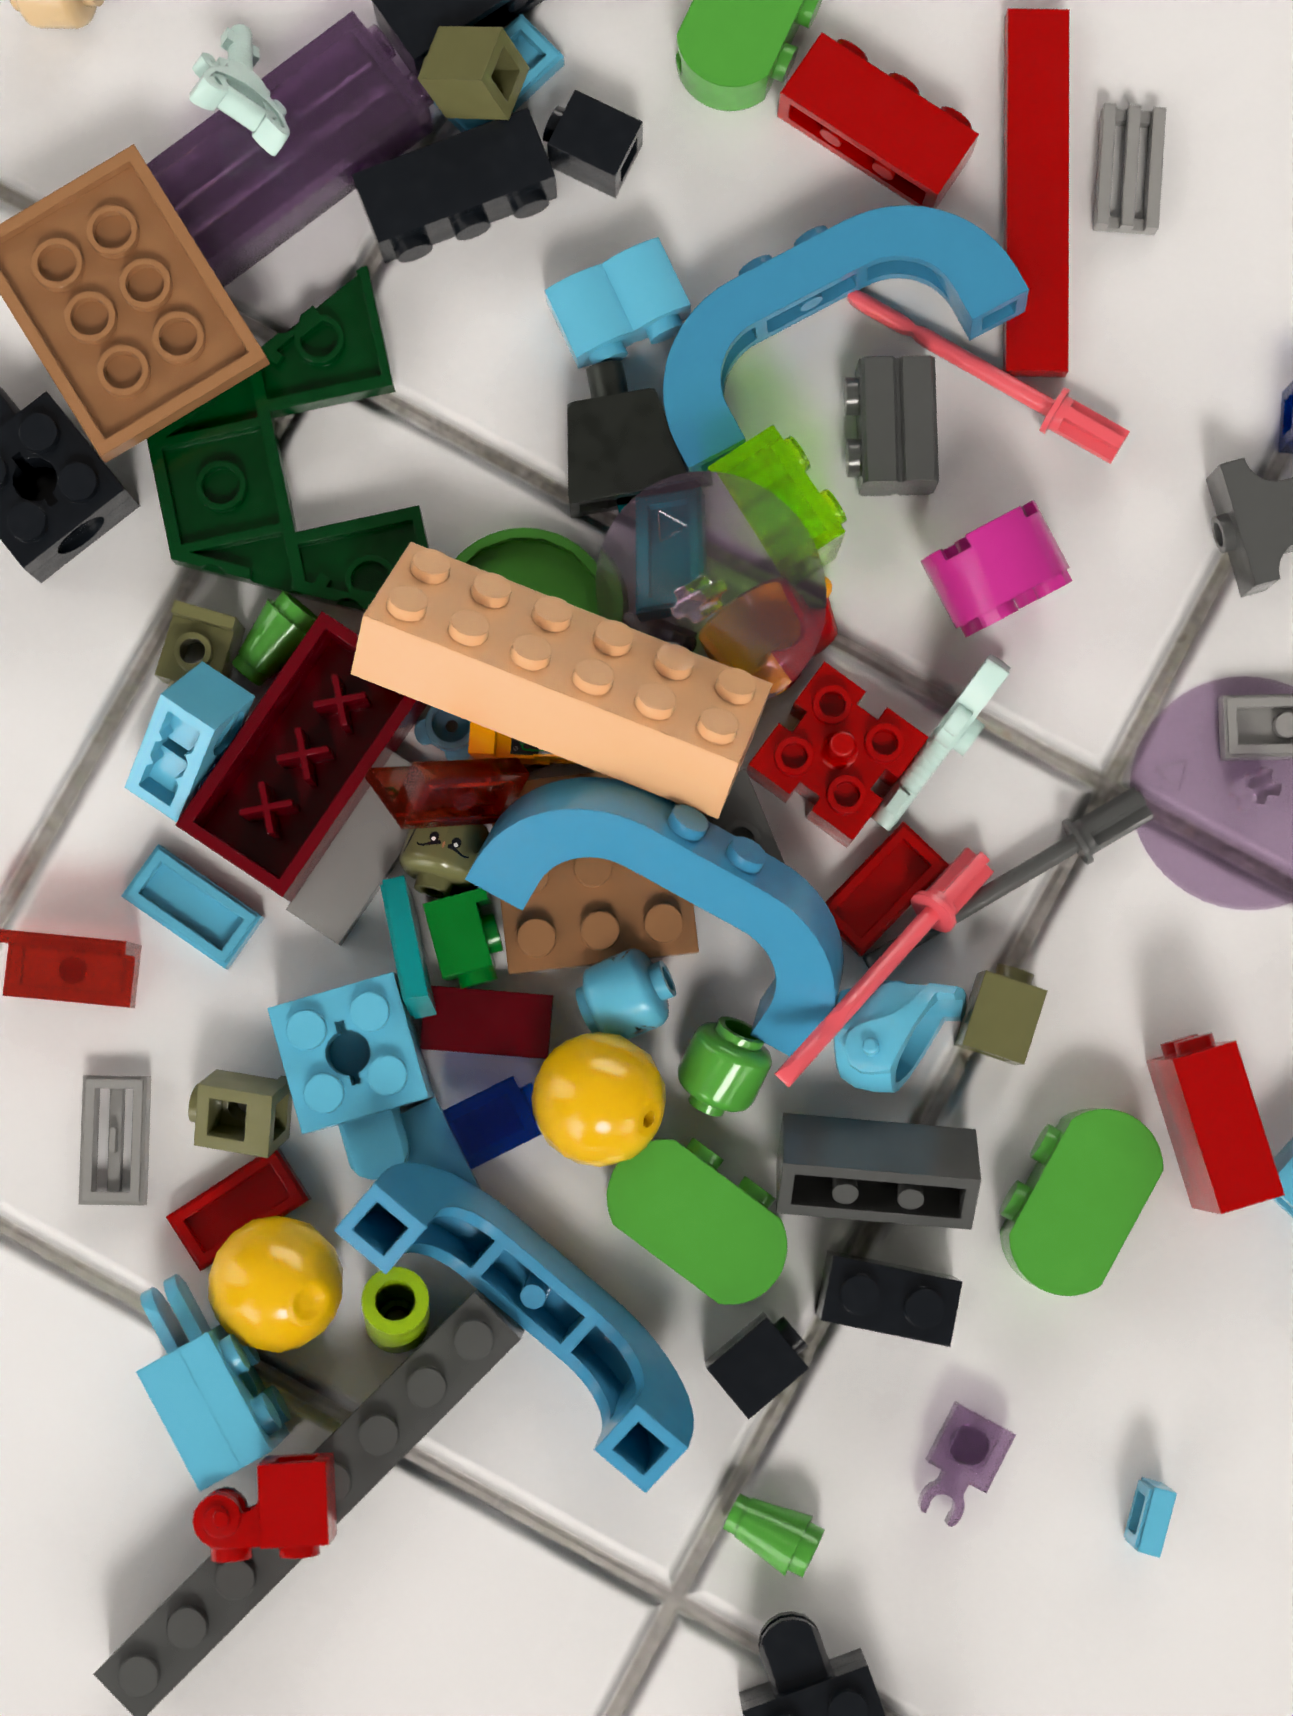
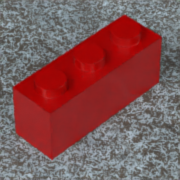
[777,32,979,209]

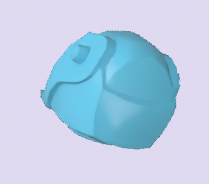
[833,980,967,1093]

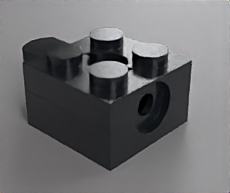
[0,387,140,583]
[739,1611,886,1716]

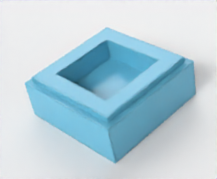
[1124,1477,1177,1558]

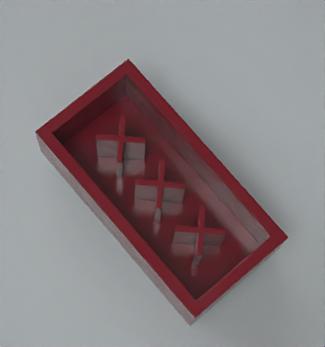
[175,611,428,902]

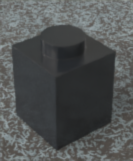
[543,90,643,198]
[705,1312,809,1420]

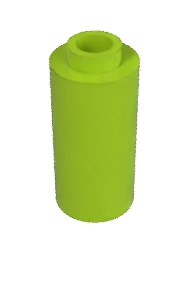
[361,1267,430,1353]

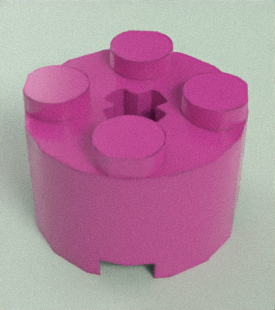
[920,500,1073,637]

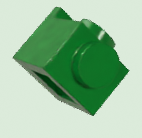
[423,888,504,989]

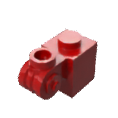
[192,1452,337,1563]

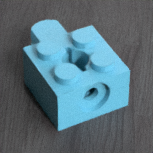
[267,972,434,1180]
[136,1274,291,1492]

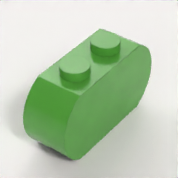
[676,0,822,111]
[999,1108,1163,1296]
[607,1137,787,1305]

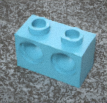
[124,661,255,822]

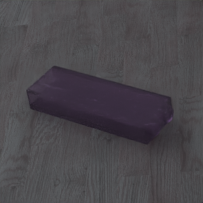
[147,11,434,288]

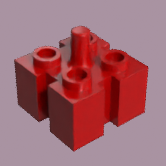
[747,661,929,848]

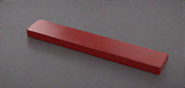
[1003,8,1069,378]

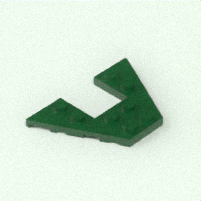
[147,266,429,613]

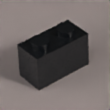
[815,1250,963,1347]

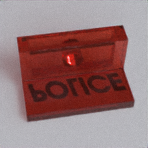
[365,757,530,829]
[0,929,142,1009]

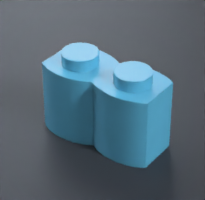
[544,237,691,369]

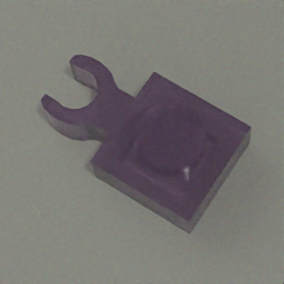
[918,1401,1016,1527]

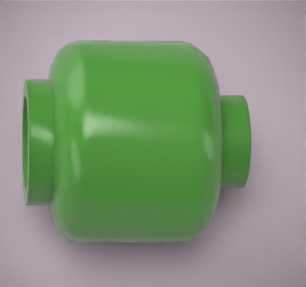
[677,1016,772,1117]

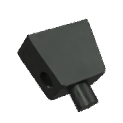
[567,361,689,518]

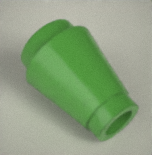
[231,590,317,687]
[723,1493,825,1578]

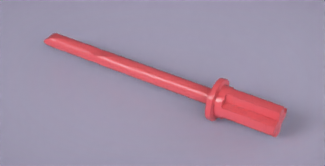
[847,290,1130,464]
[775,847,994,1087]

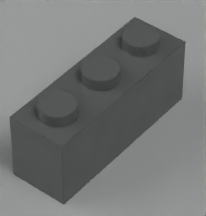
[776,1113,981,1230]

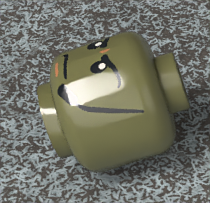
[399,800,489,899]

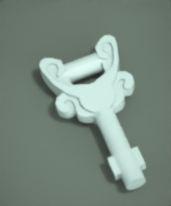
[189,24,290,156]
[871,654,1011,831]

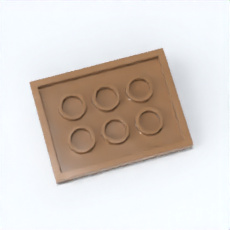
[0,144,270,463]

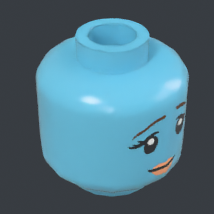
[576,948,676,1039]

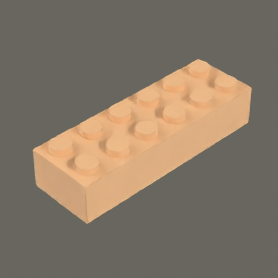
[351,542,773,819]

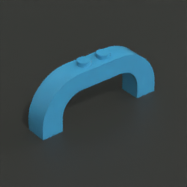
[663,205,1029,486]
[465,777,844,1056]
[334,1163,694,1493]

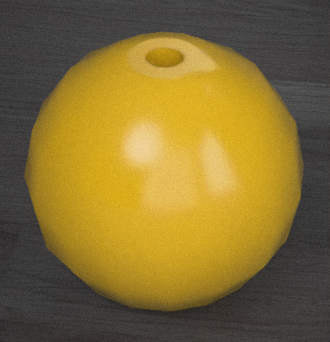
[531,1032,666,1167]
[208,1216,343,1353]

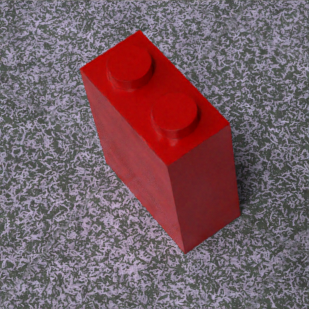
[1146,1032,1285,1214]

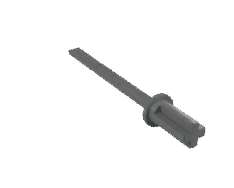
[862,787,1154,968]

